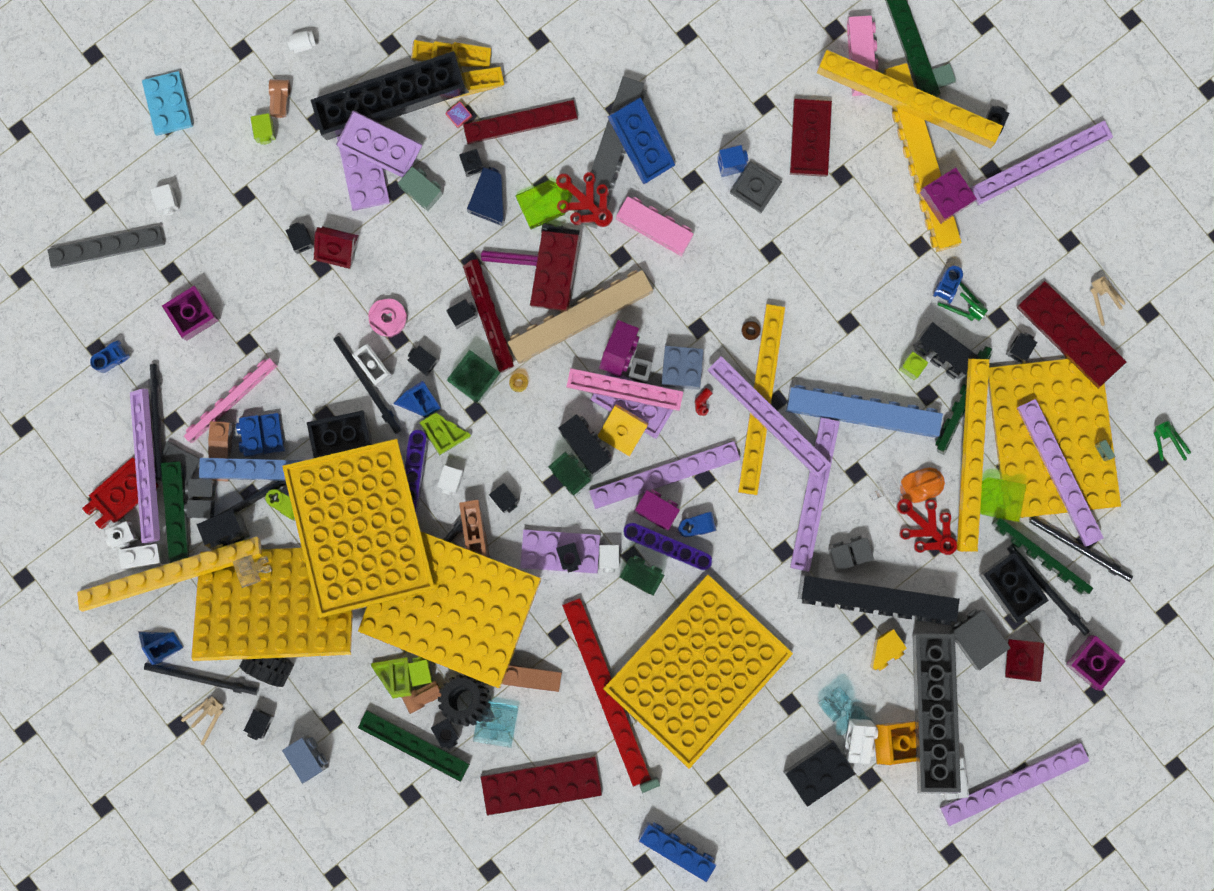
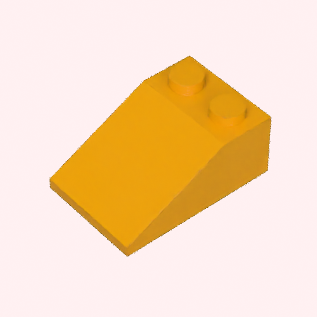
[874,721,916,765]

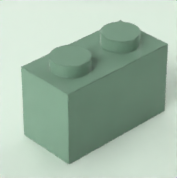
[397,167,443,211]

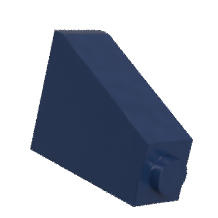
[467,167,504,227]

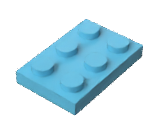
[142,71,193,136]

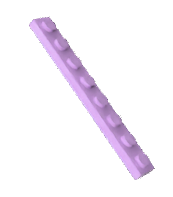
[970,120,1113,205]
[707,357,831,478]
[130,388,160,544]
[1017,399,1104,547]
[790,417,840,572]
[589,441,740,509]
[940,743,1089,826]

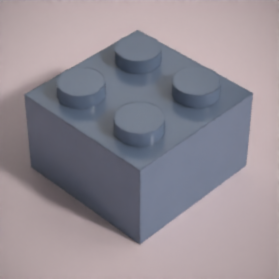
[661,346,703,390]
[282,735,328,784]

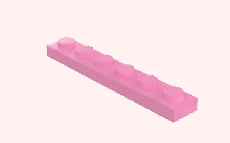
[184,358,277,443]
[566,368,683,411]

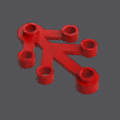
[556,172,613,227]
[896,499,957,555]

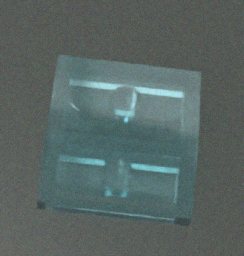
[473,701,518,748]

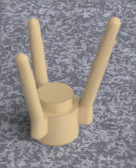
[1090,276,1125,326]
[181,696,224,745]

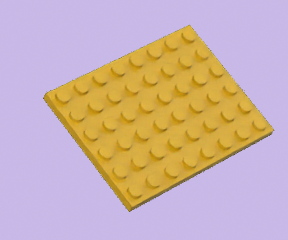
[988,359,1121,520]
[282,439,435,618]
[358,531,542,688]
[191,548,353,661]
[603,574,793,769]

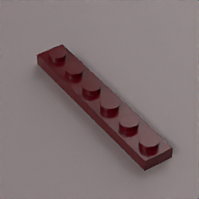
[463,100,578,145]
[463,259,514,373]

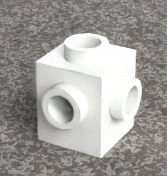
[105,521,138,550]

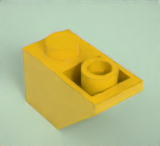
[870,629,907,671]

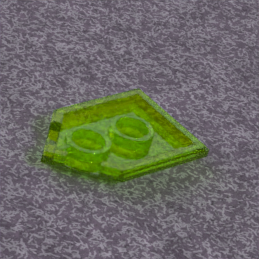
[515,180,573,230]
[980,477,1027,522]

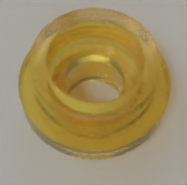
[509,373,528,392]

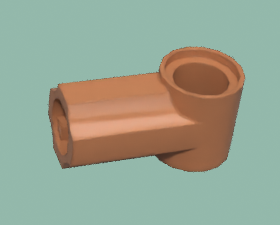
[269,79,291,118]
[401,681,441,714]

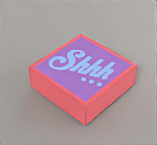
[445,101,472,128]

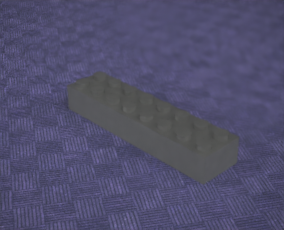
[912,634,961,794]

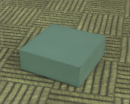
[932,64,956,88]
[1095,440,1116,461]
[639,777,660,793]

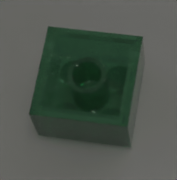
[446,350,502,406]
[548,451,592,498]
[619,555,665,596]

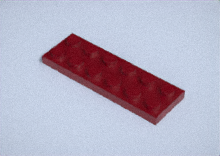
[1017,281,1127,389]
[480,756,602,816]

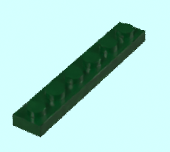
[885,0,941,97]
[935,346,993,455]
[161,462,189,563]
[992,518,1094,595]
[358,710,470,782]

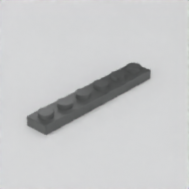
[47,226,165,269]

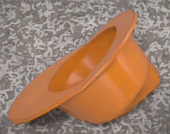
[899,467,945,503]

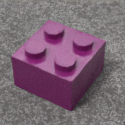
[920,167,977,224]
[162,285,219,341]
[599,320,640,377]
[634,489,680,531]
[1065,635,1126,691]

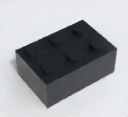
[912,322,979,379]
[306,410,373,458]
[558,414,612,477]
[979,552,1049,623]
[783,740,856,807]

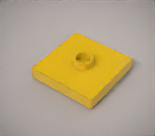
[598,404,649,457]

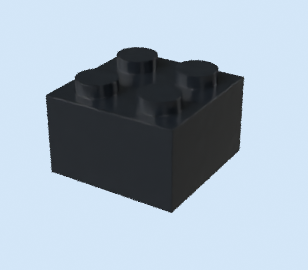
[196,509,250,550]

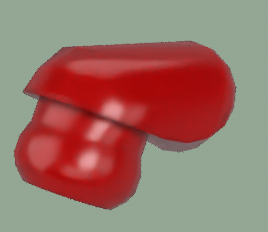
[694,388,713,416]

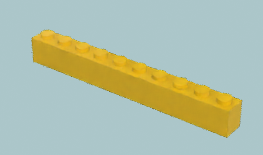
[817,50,1003,149]
[883,63,962,252]

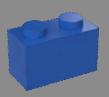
[717,145,748,177]

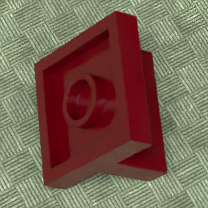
[313,226,359,269]
[1005,639,1044,682]

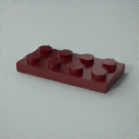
[789,99,832,177]
[530,231,580,311]

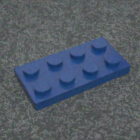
[607,98,675,184]

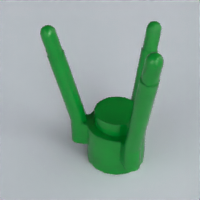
[938,282,988,322]
[1153,421,1191,461]

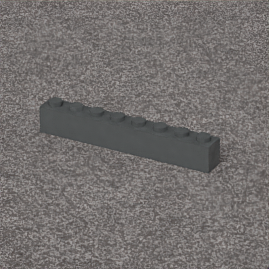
[575,76,647,229]

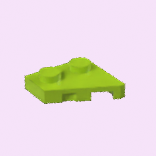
[419,413,471,456]
[371,657,411,699]

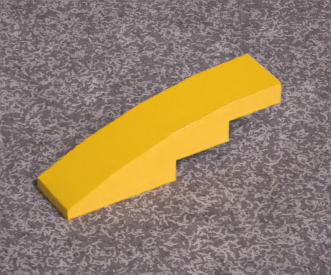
[411,40,491,67]
[448,67,504,100]

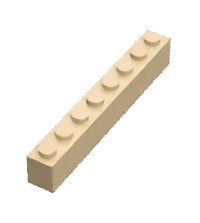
[507,270,653,364]

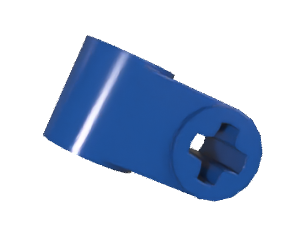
[933,266,963,304]
[90,340,130,373]
[678,512,717,537]

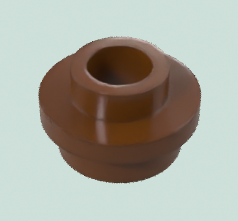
[741,321,761,340]

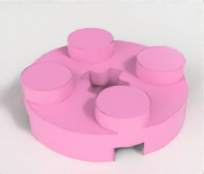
[368,299,407,337]

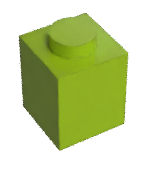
[250,113,276,145]
[899,352,929,380]
[408,657,433,687]

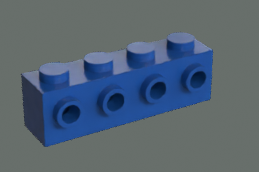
[639,822,717,882]

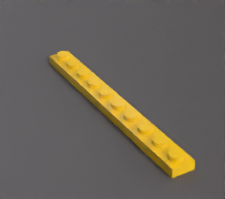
[738,304,785,496]
[957,359,989,552]
[77,536,263,612]

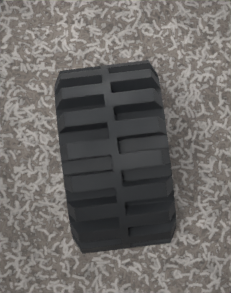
[239,658,294,687]
[438,674,491,727]

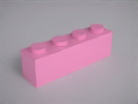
[847,16,878,96]
[616,196,694,257]

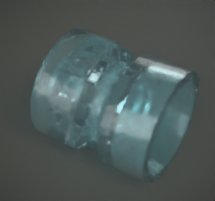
[818,686,854,722]

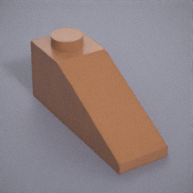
[208,421,234,482]
[459,500,490,558]
[502,665,562,692]

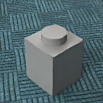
[629,357,652,383]

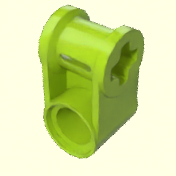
[265,489,295,521]

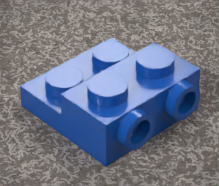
[236,413,285,457]

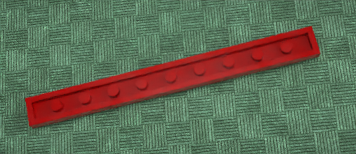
[562,598,651,787]

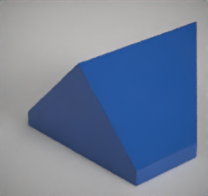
[394,381,441,418]
[138,632,183,665]

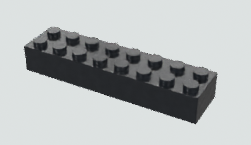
[310,51,469,140]
[797,576,960,625]

